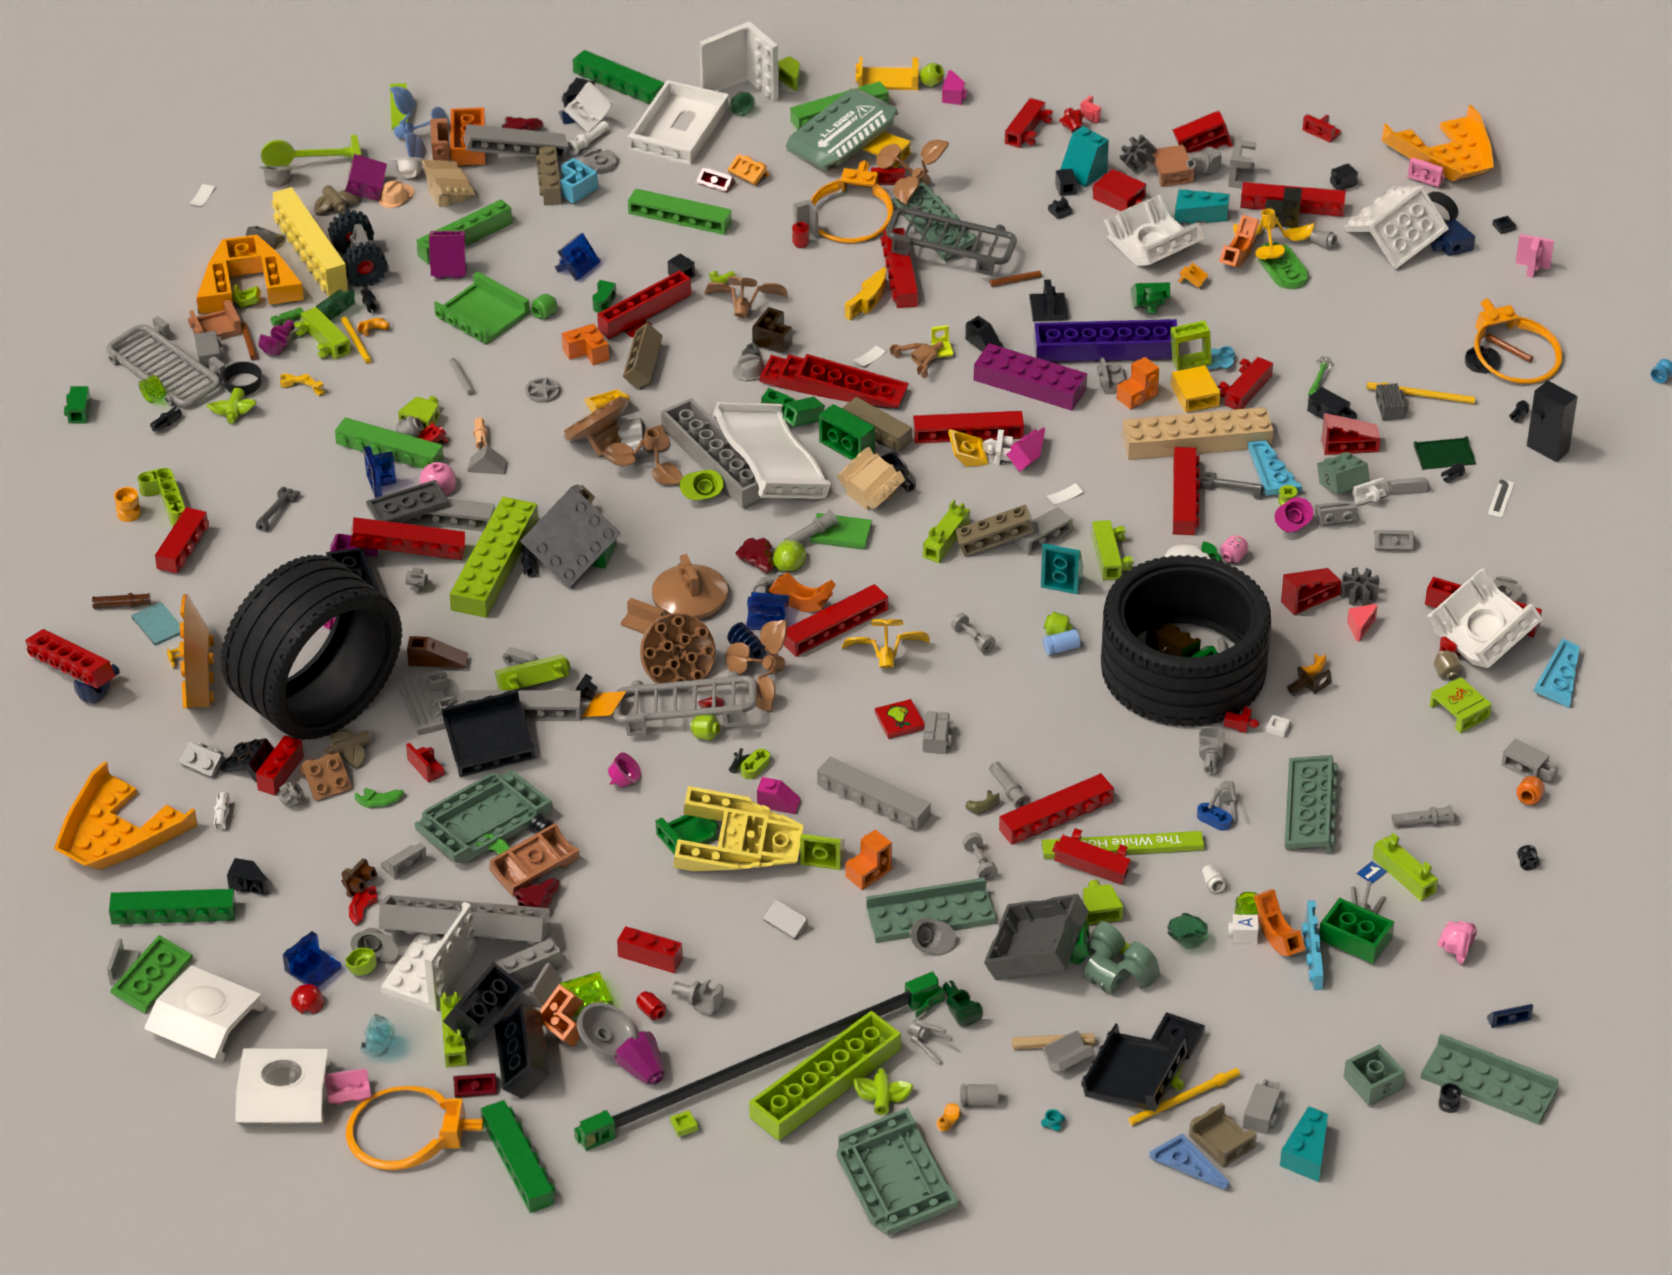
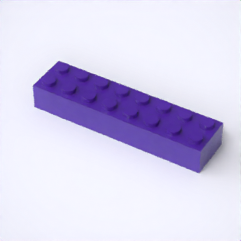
[1034,319,1180,362]

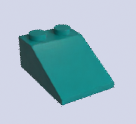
[1041,543,1083,594]

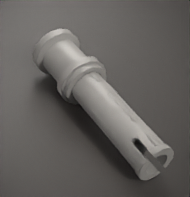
[783,510,839,543]
[989,762,1031,809]
[1392,805,1454,827]

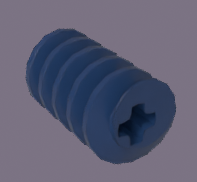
[727,622,766,663]

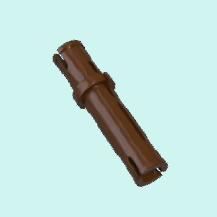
[92,593,151,609]

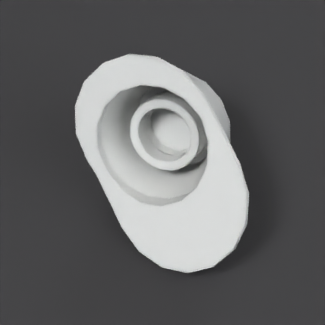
[389,157,424,179]

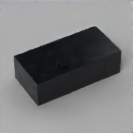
[1527,380,1578,462]
[326,547,381,593]
[443,961,526,1048]
[494,1003,550,1099]

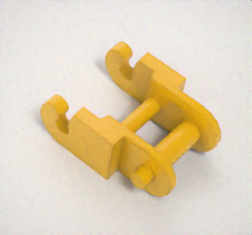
[166,644,180,668]

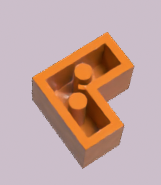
[561,323,609,365]
[1116,357,1159,410]
[846,829,892,890]
[539,984,584,1047]

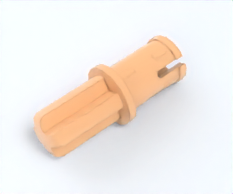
[473,417,488,449]

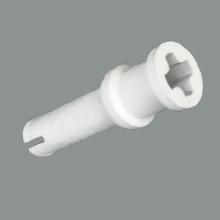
[567,121,609,155]

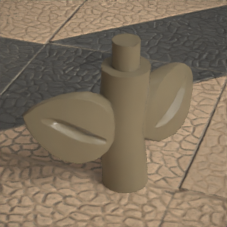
[314,185,361,215]
[324,729,371,769]

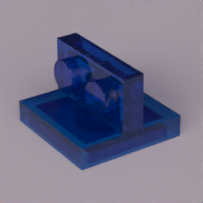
[555,233,601,281]
[363,446,396,498]
[746,592,790,630]

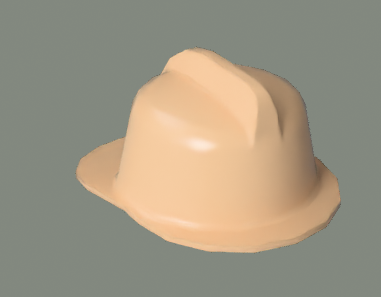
[378,180,415,208]

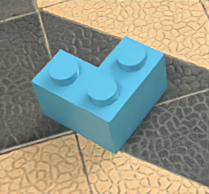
[561,158,598,204]

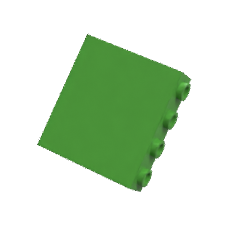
[434,271,530,345]

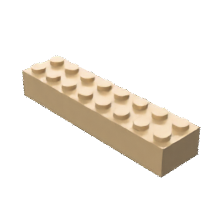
[1122,407,1273,460]

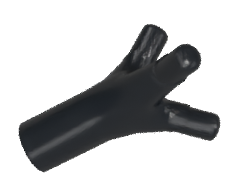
[729,748,750,773]

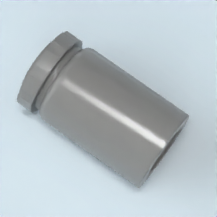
[960,1084,998,1106]

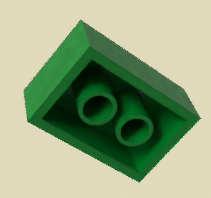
[819,404,875,460]
[1319,897,1394,964]

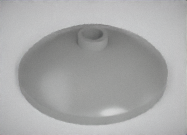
[577,1002,636,1058]

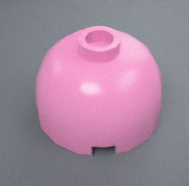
[420,462,456,496]

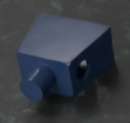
[1431,219,1475,256]

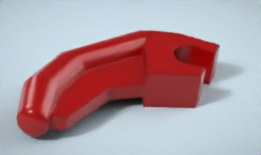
[348,886,378,925]

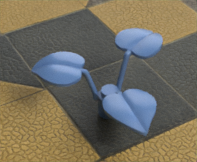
[390,87,451,158]

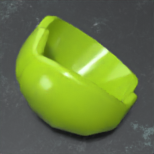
[345,948,377,976]

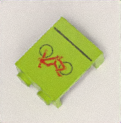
[1430,677,1492,733]

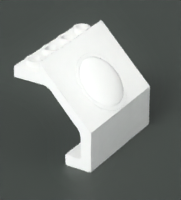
[1104,194,1205,266]
[1427,568,1543,668]
[144,965,266,1061]

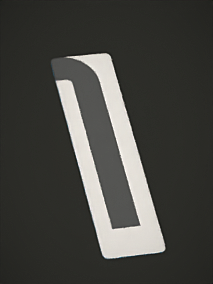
[1488,479,1514,518]

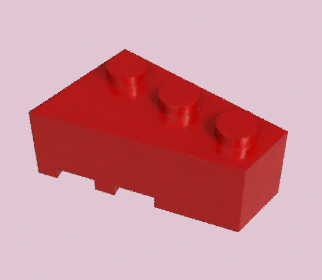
[1172,110,1233,153]
[1321,413,1380,455]
[1281,568,1342,615]

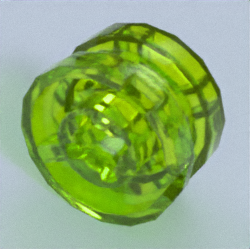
[138,374,165,403]
[1234,891,1258,915]

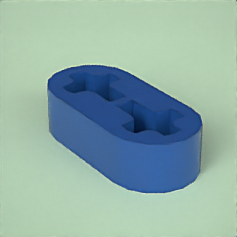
[1197,803,1232,831]

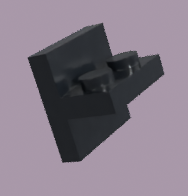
[1029,279,1068,322]

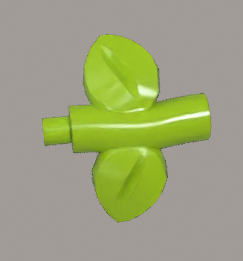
[207,388,257,424]
[853,1068,913,1115]

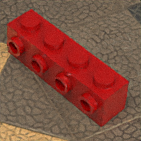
[155,507,209,573]

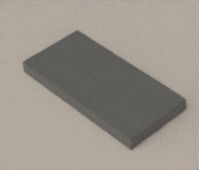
[366,480,450,523]

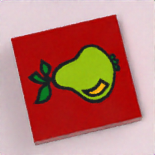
[874,699,925,739]

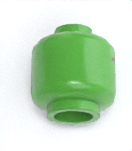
[531,294,557,319]

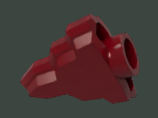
[502,116,544,131]
[735,538,773,574]
[514,878,561,908]

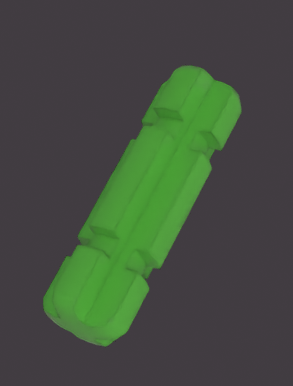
[270,307,304,326]

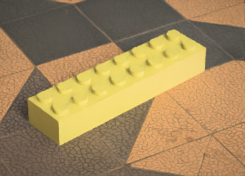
[271,187,348,297]

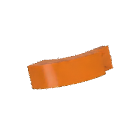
[1219,215,1260,267]
[768,572,836,612]
[1253,889,1306,956]

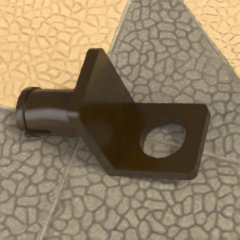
[1287,666,1332,696]

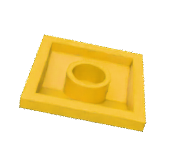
[584,389,630,413]
[949,429,988,467]

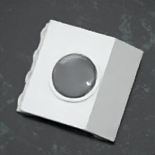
[235,1049,330,1124]

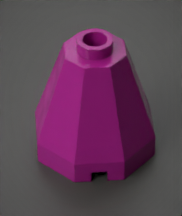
[614,1031,665,1085]

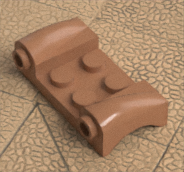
[489,823,579,897]

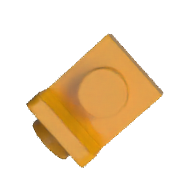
[1178,262,1209,288]

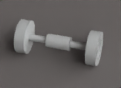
[951,613,996,653]
[962,833,998,881]

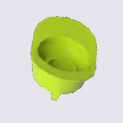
[680,469,723,500]

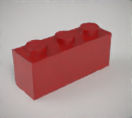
[256,735,304,796]
[617,926,683,974]

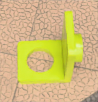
[931,325,953,358]

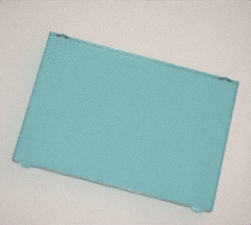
[131,602,180,646]

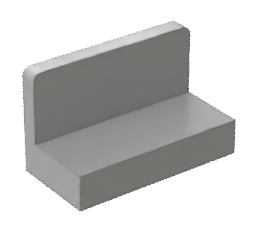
[794,199,819,238]
[1374,530,1414,550]
[381,842,427,880]
[107,939,141,985]
[1043,1030,1095,1071]

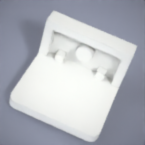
[564,82,612,132]

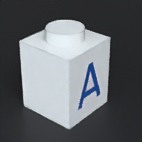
[1228,914,1258,944]

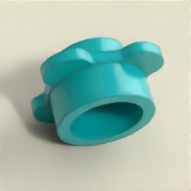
[1041,1109,1065,1131]

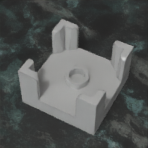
[1228,139,1256,189]

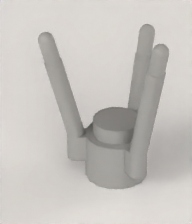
[1208,781,1237,824]
[1351,881,1385,913]
[908,1019,952,1065]

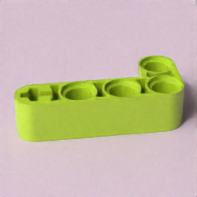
[138,468,185,526]

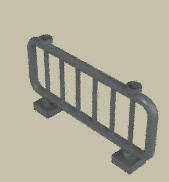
[886,205,1017,276]

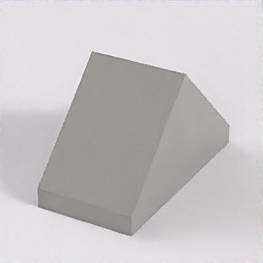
[467,445,507,474]

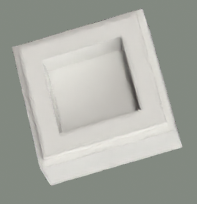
[1266,715,1291,737]

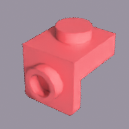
[1080,96,1101,124]

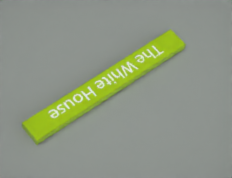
[1041,831,1204,859]

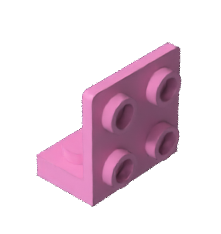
[1407,157,1445,187]

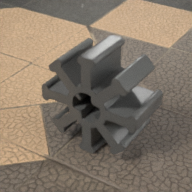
[1119,135,1157,173]
[1341,567,1380,606]

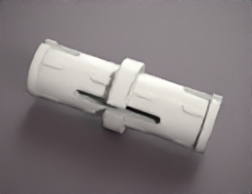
[213,792,230,831]

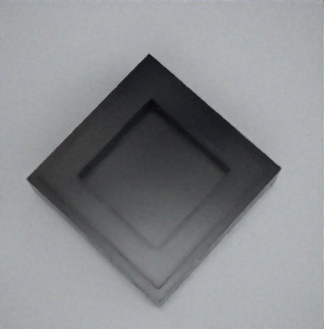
[1492,215,1517,234]

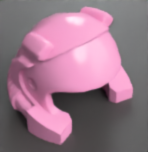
[1438,921,1477,965]

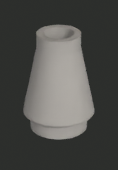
[1310,231,1337,249]

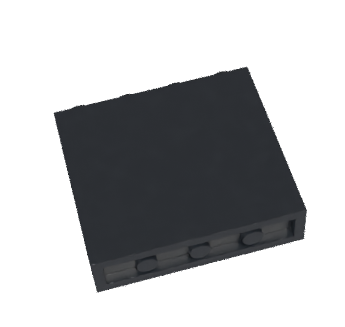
[441,690,536,777]
[1081,1023,1188,1112]

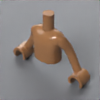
[890,341,944,378]

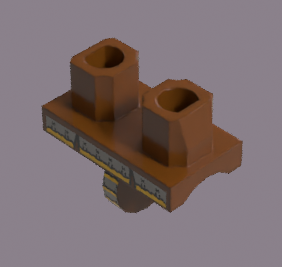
[341,858,378,897]

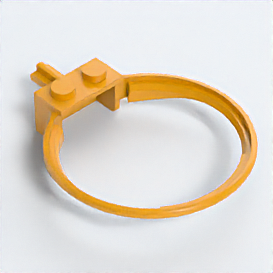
[811,160,893,243]
[1474,298,1563,384]
[346,1086,484,1170]

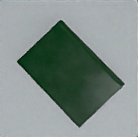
[1413,436,1476,470]

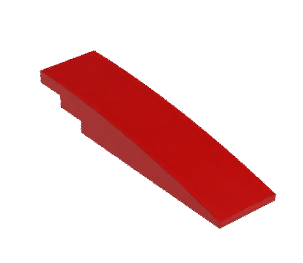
[759,354,909,408]

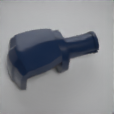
[74,664,120,703]

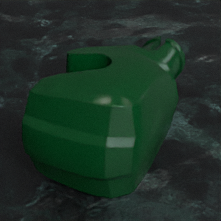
[942,980,983,1026]

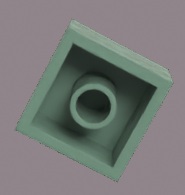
[1317,452,1370,494]
[1344,1044,1405,1105]

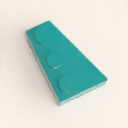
[1174,189,1230,225]
[1280,1106,1328,1182]

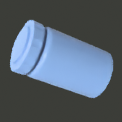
[1043,629,1080,655]

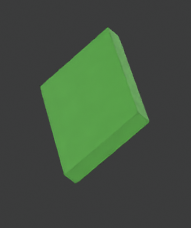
[810,513,872,549]

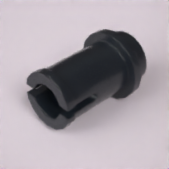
[1509,400,1530,422]
[1441,463,1465,483]

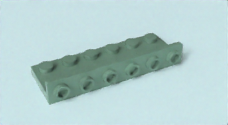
[891,182,978,260]
[1285,755,1338,854]
[866,878,996,943]
[1420,1034,1559,1125]

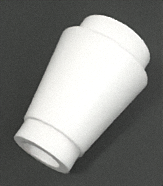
[1202,865,1226,893]

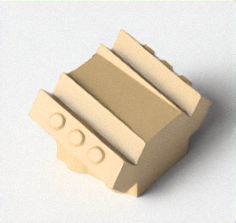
[422,160,475,207]
[837,447,905,510]

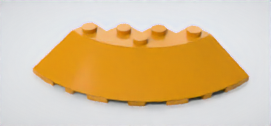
[180,594,214,709]

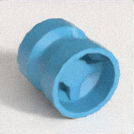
[1650,359,1672,383]

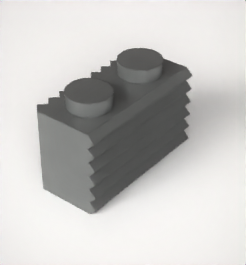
[1375,383,1408,420]

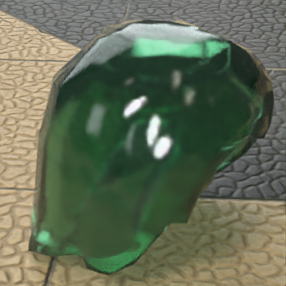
[1167,913,1209,949]

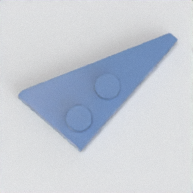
[1149,1133,1229,1190]

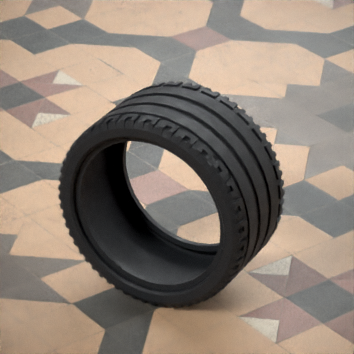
[221,555,402,740]
[1101,555,1271,727]

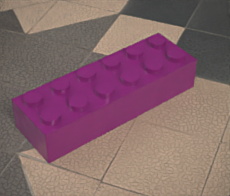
[973,343,1087,411]

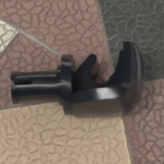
[880,452,916,493]

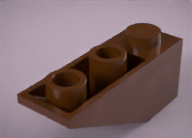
[407,636,468,668]

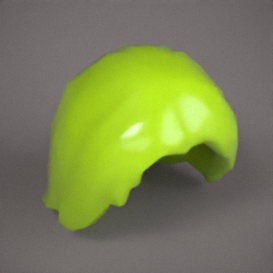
[773,539,806,572]

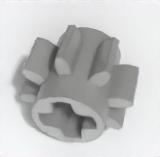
[406,568,428,591]
[278,782,303,807]

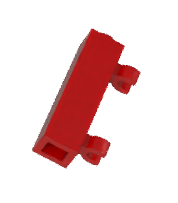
[1005,98,1053,148]
[1218,357,1273,410]
[1052,828,1131,885]

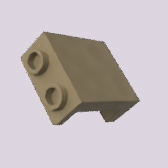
[1189,1103,1257,1168]

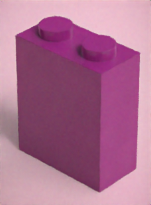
[345,154,387,201]
[429,231,467,279]

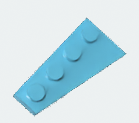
[1248,440,1302,496]
[1533,638,1580,708]
[1301,900,1323,990]

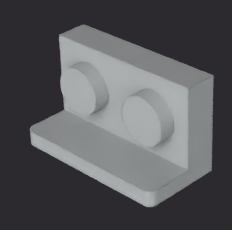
[1097,358,1125,394]

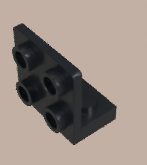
[221,738,274,783]

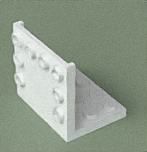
[700,21,779,102]
[1343,185,1449,269]
[381,902,476,1011]

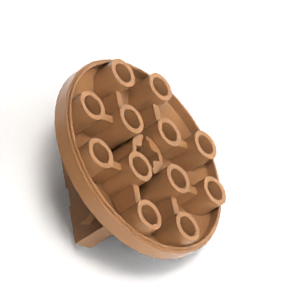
[564,396,628,457]
[652,554,728,619]
[640,613,716,690]

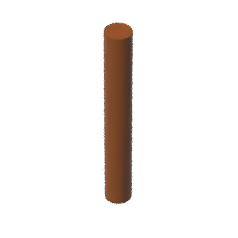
[990,270,1041,287]
[241,322,257,360]
[1485,333,1533,363]

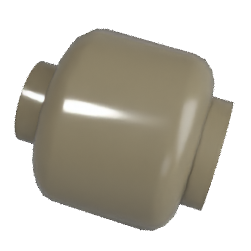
[1434,650,1462,680]

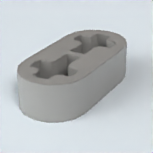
[502,647,538,666]

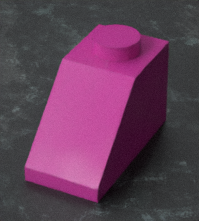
[942,70,967,105]
[757,777,801,814]

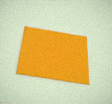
[581,691,626,717]

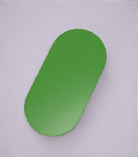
[1258,242,1308,289]

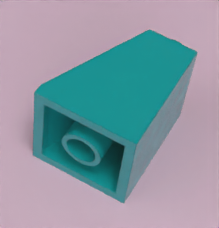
[1060,126,1109,188]

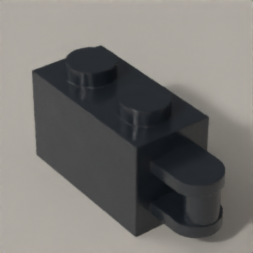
[1307,387,1357,420]

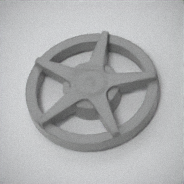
[525,377,559,402]

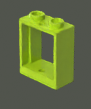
[1171,320,1212,371]

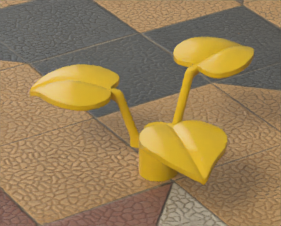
[1233,209,1314,259]
[842,618,930,668]

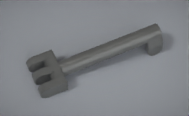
[1199,472,1264,500]
[256,486,300,532]

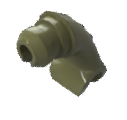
[966,790,1000,814]

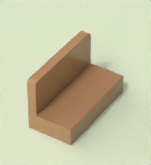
[621,598,664,634]

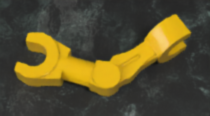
[280,373,325,396]

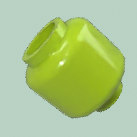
[920,62,944,87]
[1043,611,1073,636]
[690,715,721,740]

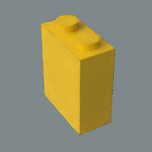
[1171,365,1220,413]

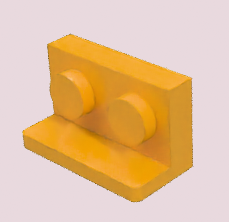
[727,154,769,186]

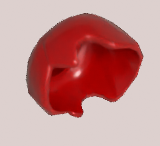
[290,984,325,1014]

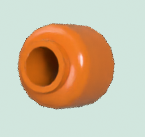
[1516,776,1545,805]

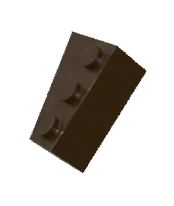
[1145,620,1201,657]

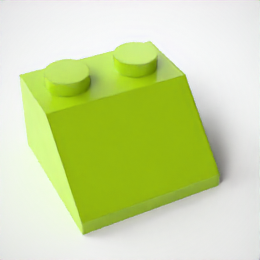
[800,834,844,870]

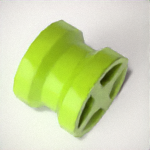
[1278,485,1298,506]

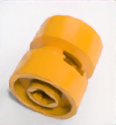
[114,487,141,522]

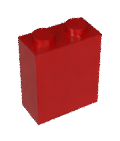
[1092,169,1147,211]

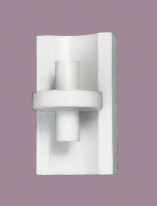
[983,430,1013,465]
[1352,477,1386,505]

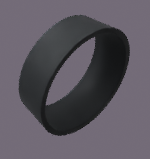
[1428,191,1459,224]
[222,361,262,395]

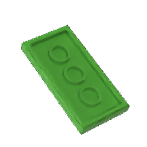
[110,935,193,1014]

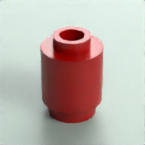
[792,222,809,248]
[636,991,666,1021]

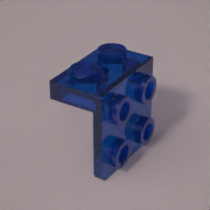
[282,931,342,987]

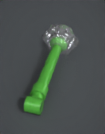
[1308,356,1334,396]

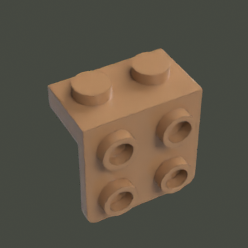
[299,752,351,801]

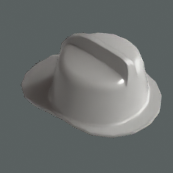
[259,165,301,186]
[733,354,768,381]
[909,918,955,954]
[350,928,398,963]

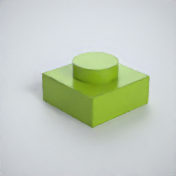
[670,1110,698,1137]

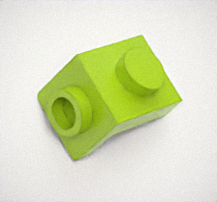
[232,285,261,308]

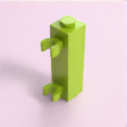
[294,307,351,360]
[922,499,970,563]
[1091,520,1134,581]
[495,654,571,690]
[1372,833,1438,901]
[440,992,467,1067]

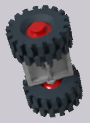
[328,210,388,287]

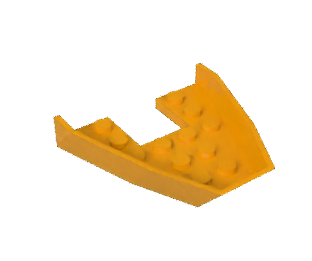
[1381,105,1494,181]
[54,761,197,870]

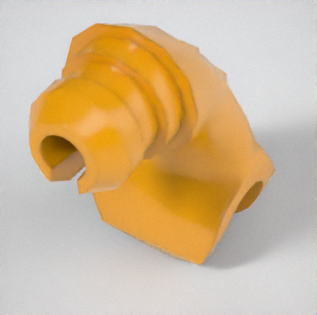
[357,318,390,336]
[1301,653,1327,677]
[937,1103,961,1131]

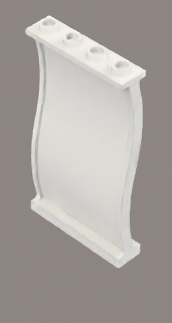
[712,402,831,499]

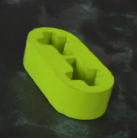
[741,748,770,779]

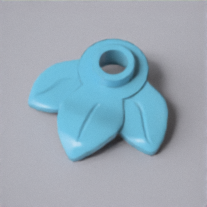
[1206,346,1235,369]

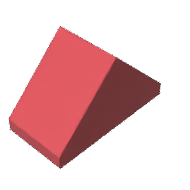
[1347,604,1378,642]

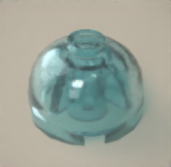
[360,1013,398,1057]

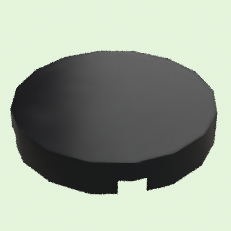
[1465,346,1501,374]

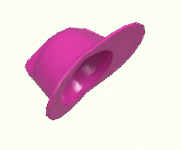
[1274,497,1314,532]
[608,752,641,788]

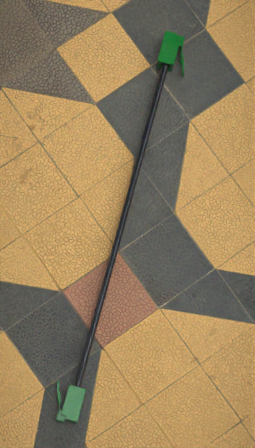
[574,971,945,1151]

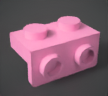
[325,1068,371,1104]

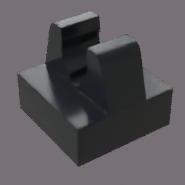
[1048,196,1072,219]
[575,674,598,700]

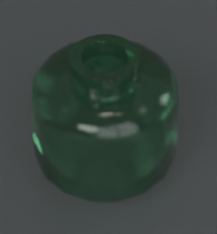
[730,91,755,116]

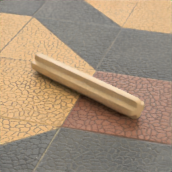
[1012,1033,1095,1050]

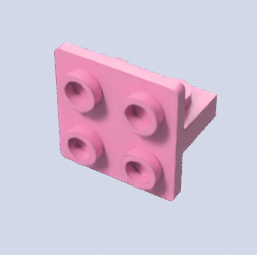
[1516,234,1554,278]

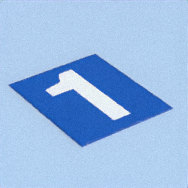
[1356,861,1387,884]

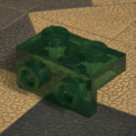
[315,289,355,321]

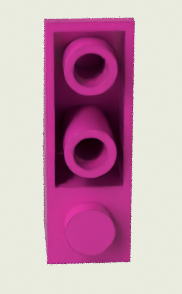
[1006,427,1045,472]

